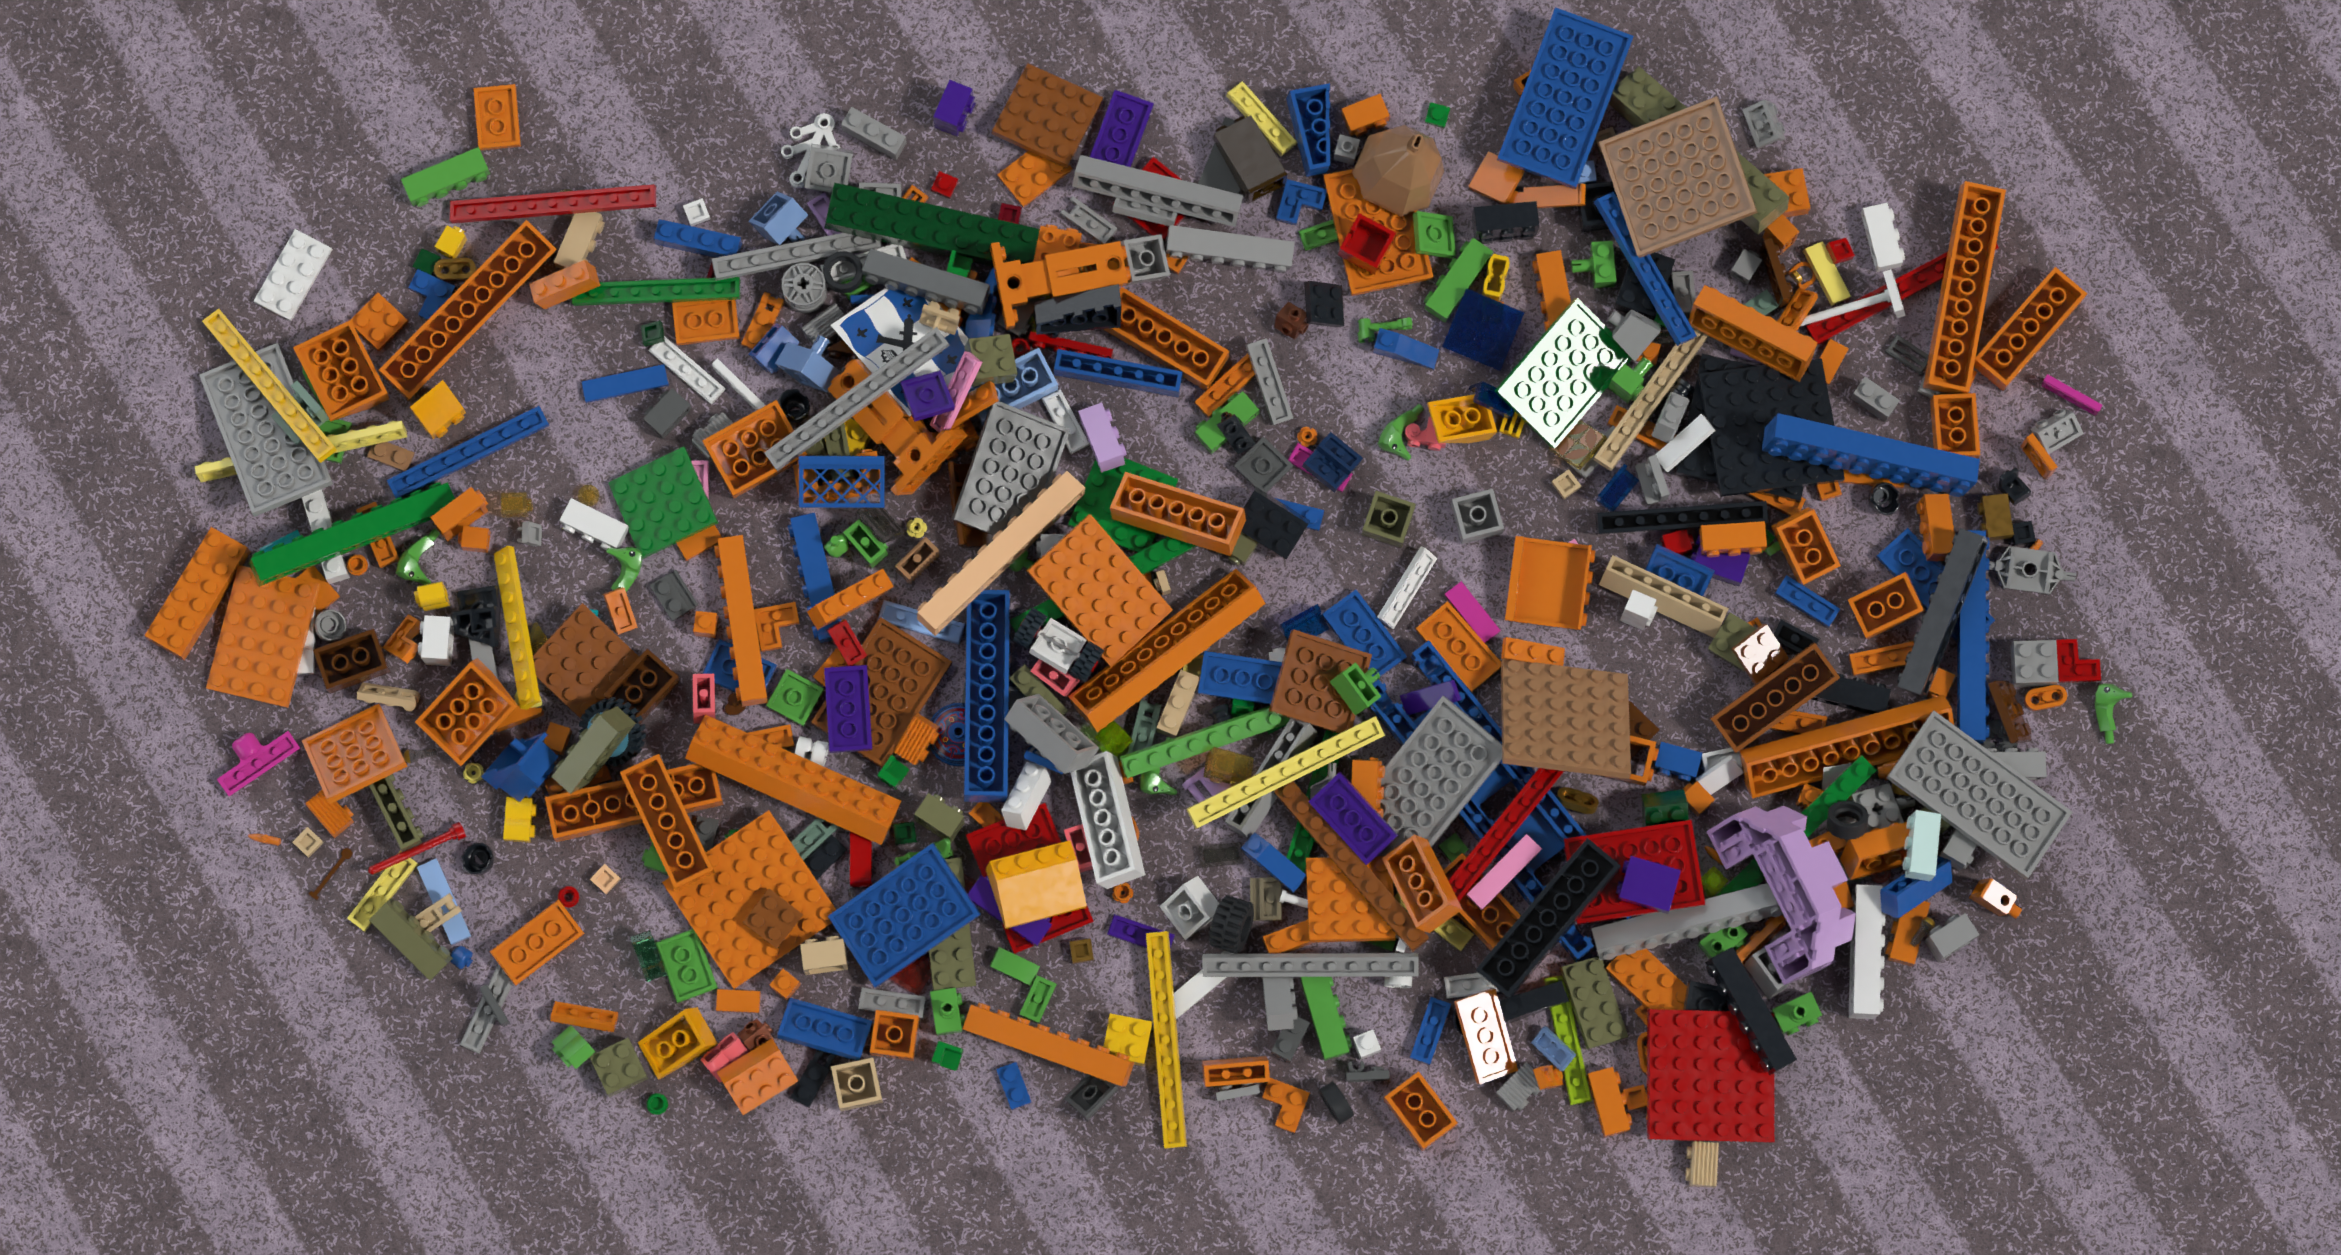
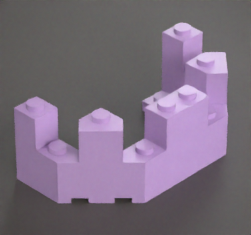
[1706,806,1856,985]

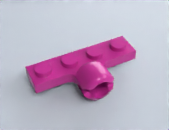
[217,731,300,797]

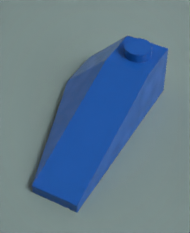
[960,266,997,339]

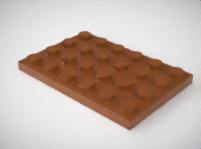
[811,617,952,768]

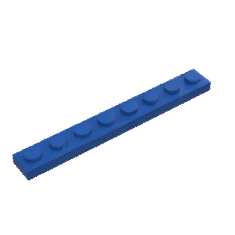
[1594,192,1697,346]
[387,406,549,498]

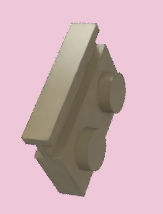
[1250,877,1282,922]

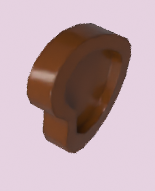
[725,693,746,716]

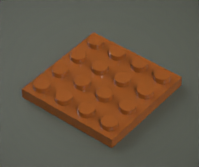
[992,63,1103,168]
[533,603,639,720]
[1269,629,1372,734]

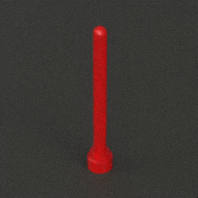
[368,822,466,875]

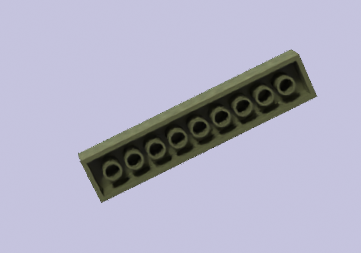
[1608,66,1789,234]

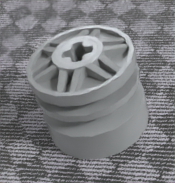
[781,263,827,313]

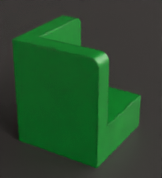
[947,250,973,278]
[877,755,909,790]
[932,1041,964,1071]

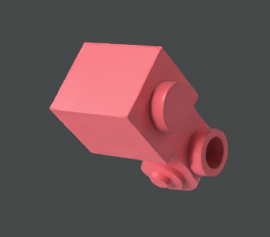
[1405,417,1446,451]

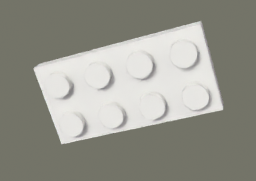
[254,229,332,321]

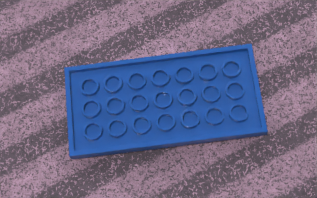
[1497,7,1634,189]

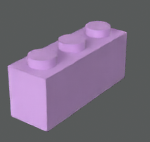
[1078,403,1127,473]

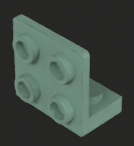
[271,381,329,445]

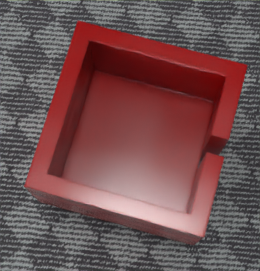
[1338,213,1396,275]

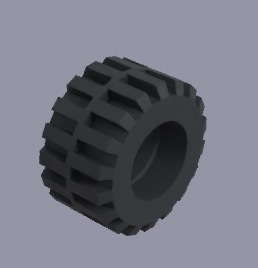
[1209,895,1254,954]

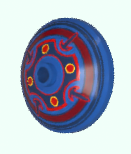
[929,703,965,766]

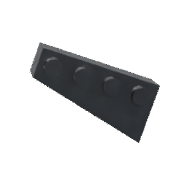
[1034,284,1122,335]

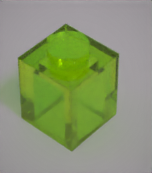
[1701,866,1729,898]

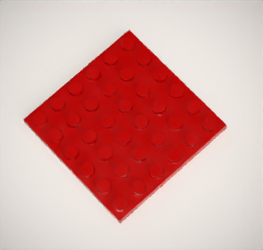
[1647,1009,1775,1143]

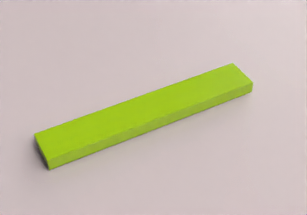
[1544,975,1592,1106]

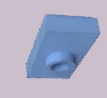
[1531,1026,1576,1071]

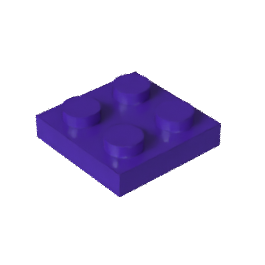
[900,370,955,422]

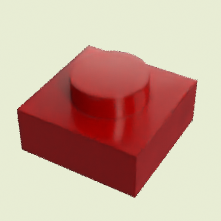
[931,171,959,199]
[1826,238,1855,264]

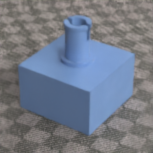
[748,191,808,245]
[775,335,839,392]

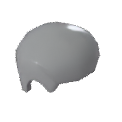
[314,609,347,641]

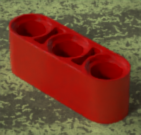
[850,831,872,887]

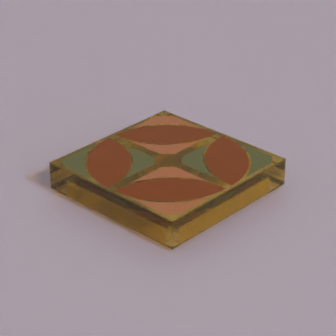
[1549,420,1607,470]

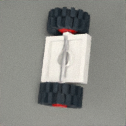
[1013,608,1104,683]

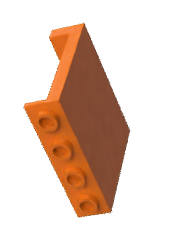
[1505,536,1596,630]

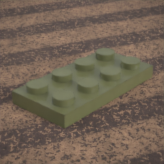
[1559,956,1628,1050]

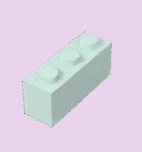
[1903,810,1941,881]

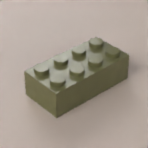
[552,706,636,794]

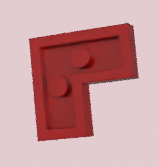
[2056,639,2101,683]

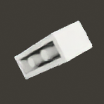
[1861,203,1905,272]
[559,498,629,550]
[1620,590,1658,630]
[1001,762,1051,830]

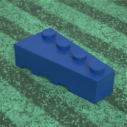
[1286,83,1330,177]

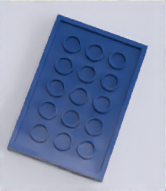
[828,843,981,988]

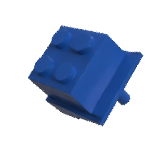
[481,732,559,802]

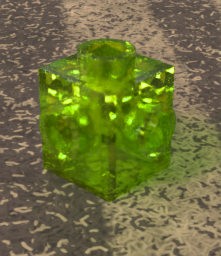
[1094,720,1133,756]

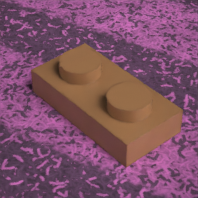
[367,442,415,472]

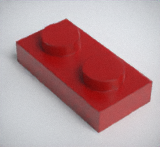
[827,619,867,666]

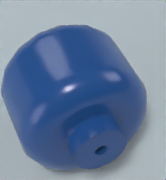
[450,946,473,969]

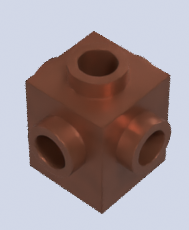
[1274,302,1309,340]
[737,1018,775,1051]

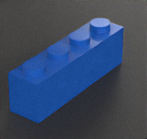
[654,219,742,258]
[1880,856,1952,918]

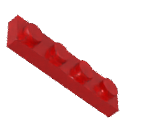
[1029,331,1113,359]

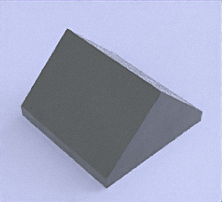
[1064,1074,1118,1122]

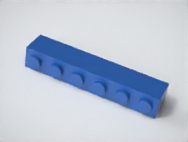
[1054,349,1183,398]
[787,512,841,643]

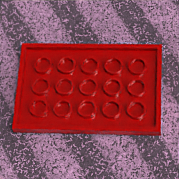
[966,803,1094,954]
[1564,820,1705,924]

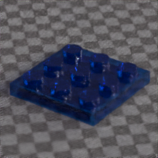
[1442,288,1525,371]

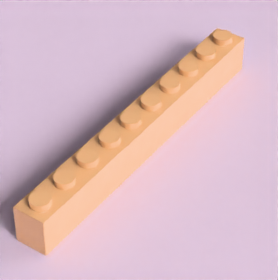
[917,471,1085,636]

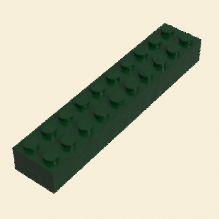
[824,182,1040,266]

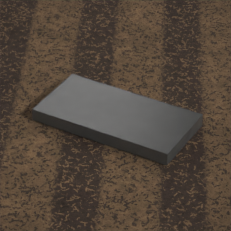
[1198,117,1241,194]

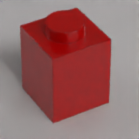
[1660,529,1694,555]

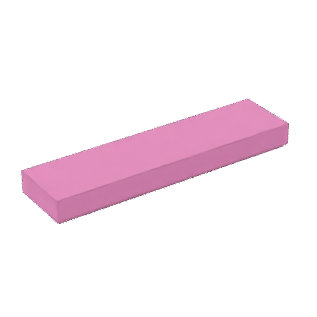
[930,351,982,433]
[1466,834,1542,910]

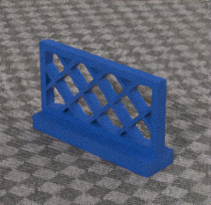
[799,456,885,508]

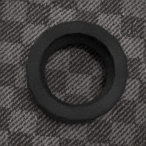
[823,251,863,294]
[1826,801,1869,840]
[1319,1081,1354,1124]

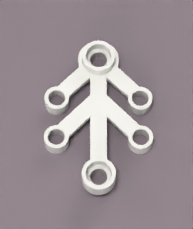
[781,114,840,189]

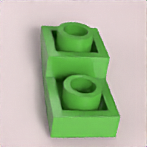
[990,947,1040,986]

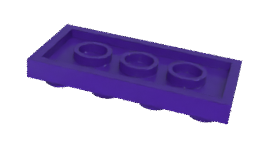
[1090,90,1154,167]
[824,665,872,753]
[1309,772,1398,865]

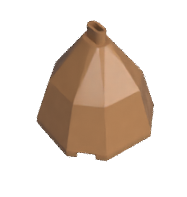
[1352,125,1444,217]

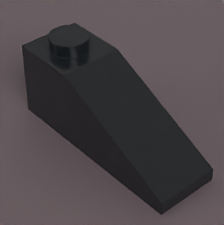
[1499,981,1569,1024]

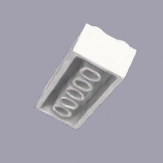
[1070,751,1145,889]
[1849,885,1885,1019]

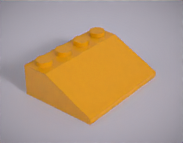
[986,840,1087,929]

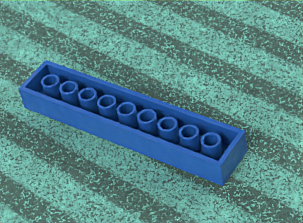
[1762,413,1980,497]
[964,590,1010,803]

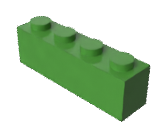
[401,147,490,207]
[1424,238,1494,323]
[1300,977,1352,1061]

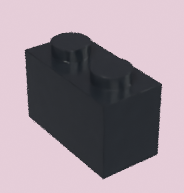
[1774,619,1821,653]

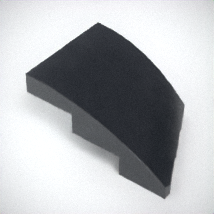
[452,585,500,647]

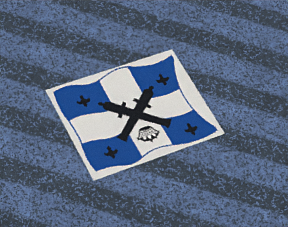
[831,288,969,416]

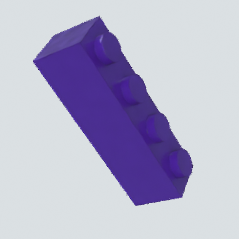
[968,876,1052,947]

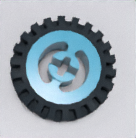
[578,697,646,766]

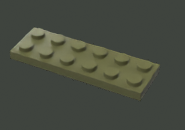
[928,858,976,991]

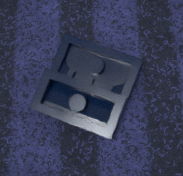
[1302,432,1363,493]

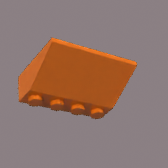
[293,320,389,422]
[702,400,808,499]
[415,658,518,766]

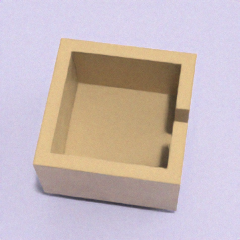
[800,936,848,975]

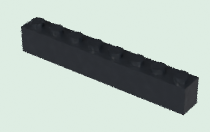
[1595,501,1768,535]
[1897,528,1989,698]

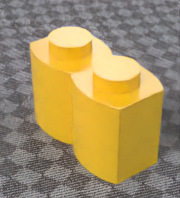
[1482,254,1509,301]
[414,581,450,612]
[503,797,537,843]

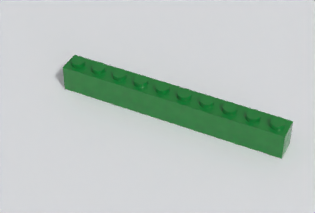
[249,482,455,587]

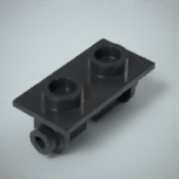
[1217,412,1256,455]

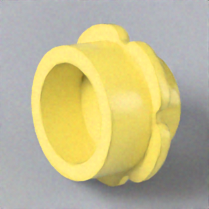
[906,518,927,538]
[463,763,484,784]

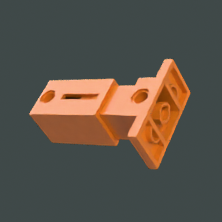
[990,241,1131,330]
[828,359,968,495]

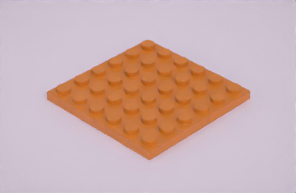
[662,810,836,989]

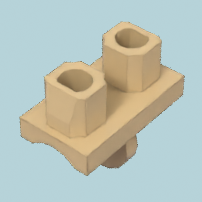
[919,301,960,335]

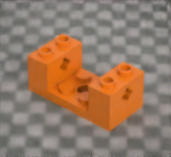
[793,449,880,503]

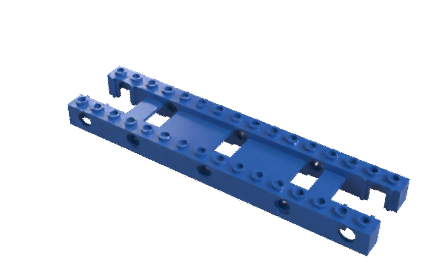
[1369,640,1633,962]

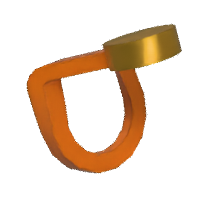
[1787,262,1816,289]

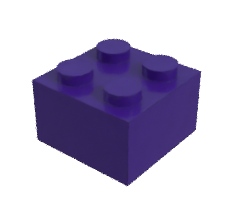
[933,79,976,137]

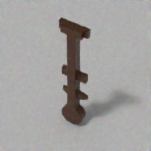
[309,848,353,900]

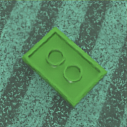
[656,929,718,1003]

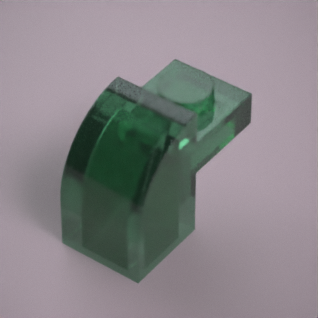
[630,930,667,982]

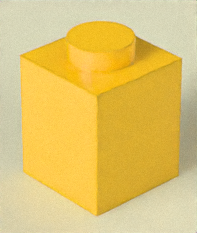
[434,225,467,259]

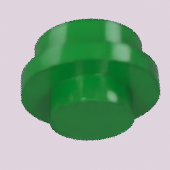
[646,1093,668,1115]

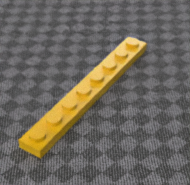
[494,545,541,710]

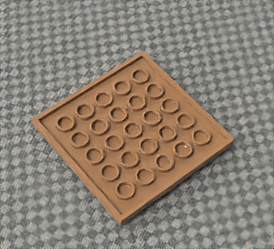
[1599,96,1758,258]
[1501,659,1631,779]

